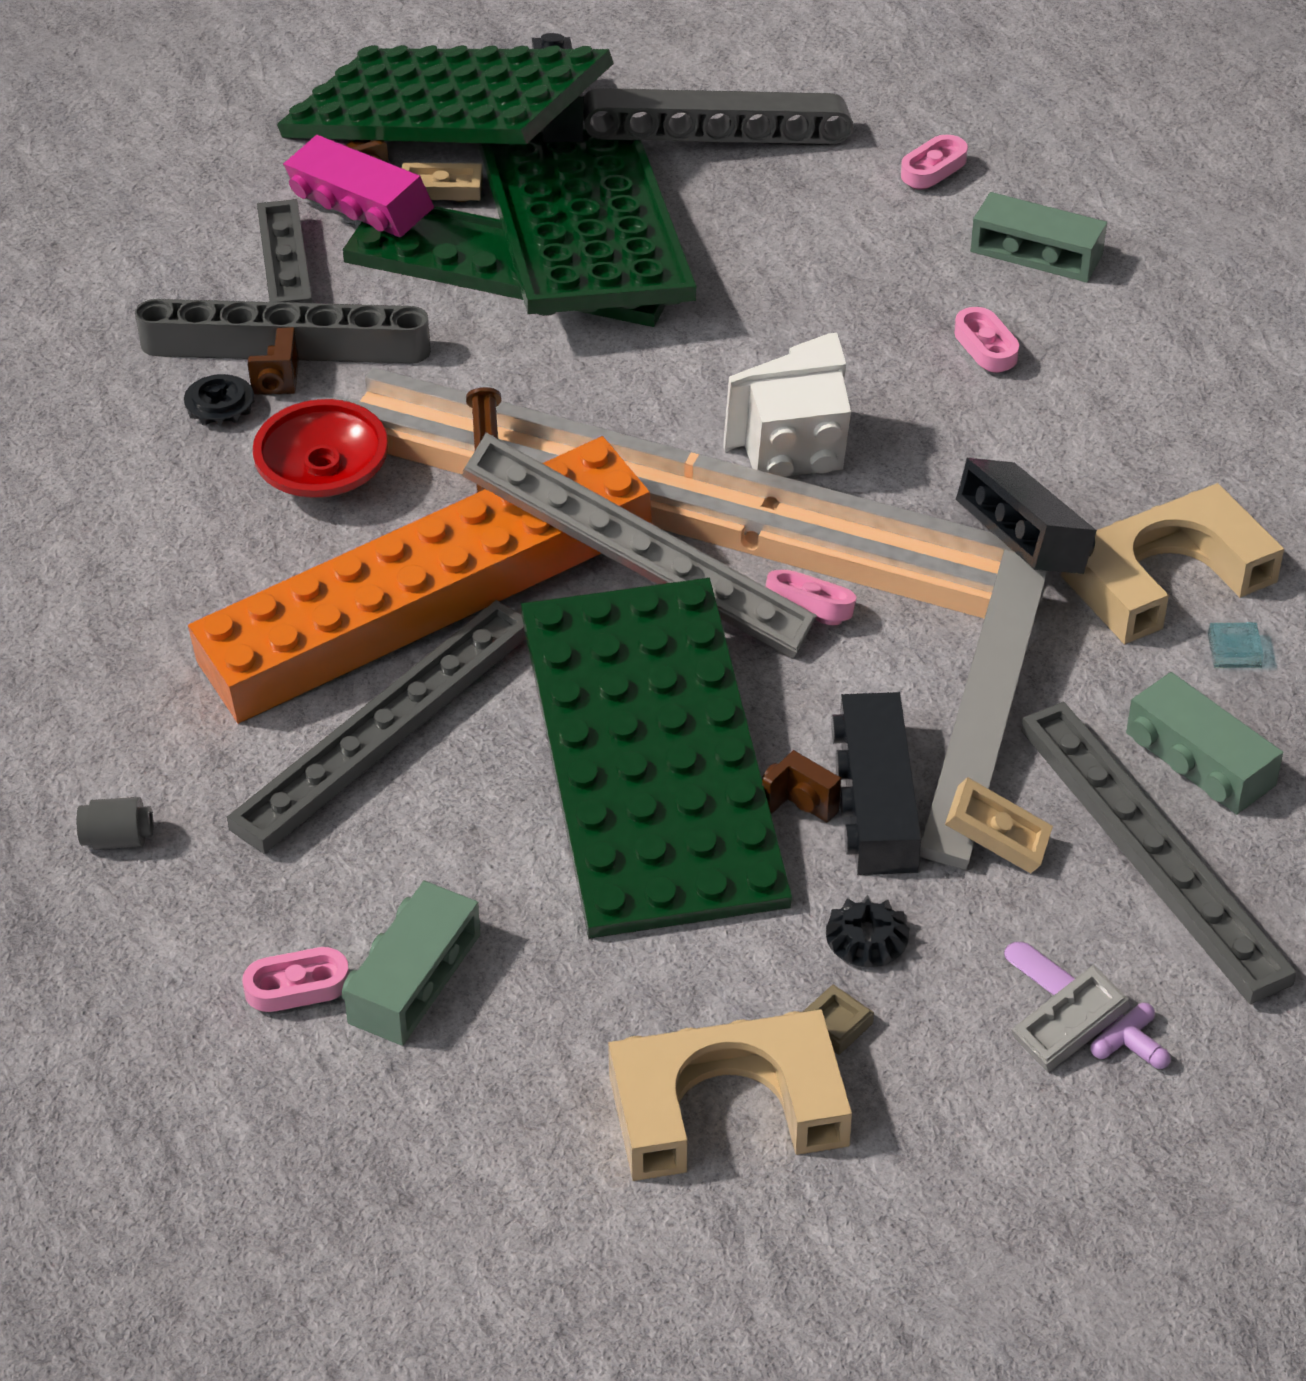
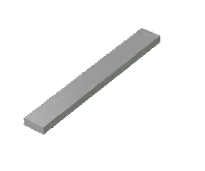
[462,433,817,659]
[920,549,1047,870]

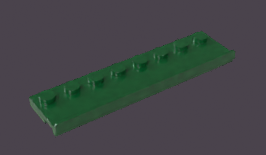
[343,206,666,327]

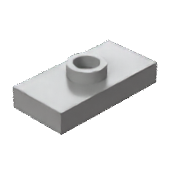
[1012,964,1131,1073]

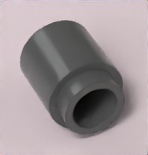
[76,797,154,850]

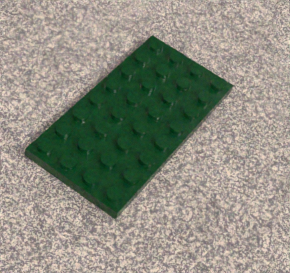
[277,45,614,144]
[479,125,697,316]
[521,577,792,939]

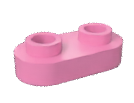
[901,135,968,190]
[954,307,1019,373]
[765,570,857,625]
[242,947,349,1012]

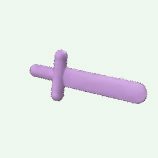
[1004,942,1171,1069]

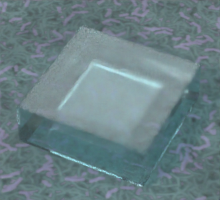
[1207,622,1264,668]

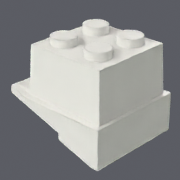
[723,333,851,477]

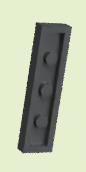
[257,199,312,303]

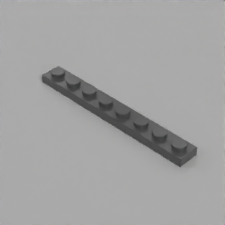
[227,600,526,854]
[1021,701,1297,1005]

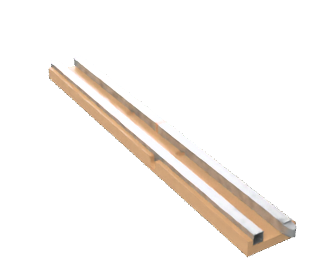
[336,367,1049,619]

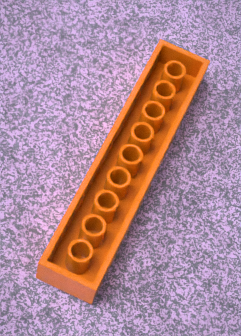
[188,436,652,724]

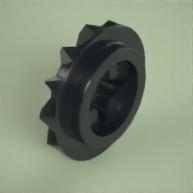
[184,374,255,427]
[826,895,910,967]

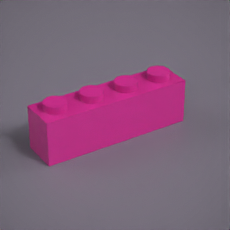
[283,135,434,238]

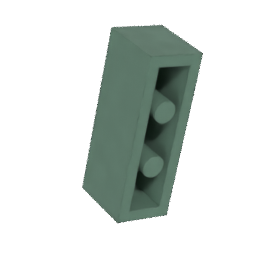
[970,192,1107,283]
[1126,672,1284,815]
[342,880,481,1046]

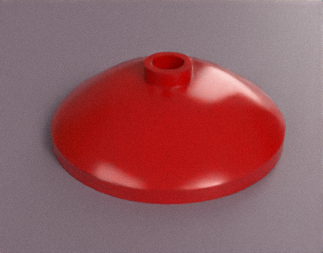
[253,399,388,498]

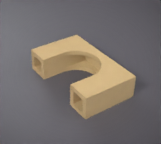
[1061,483,1284,645]
[608,1009,852,1181]

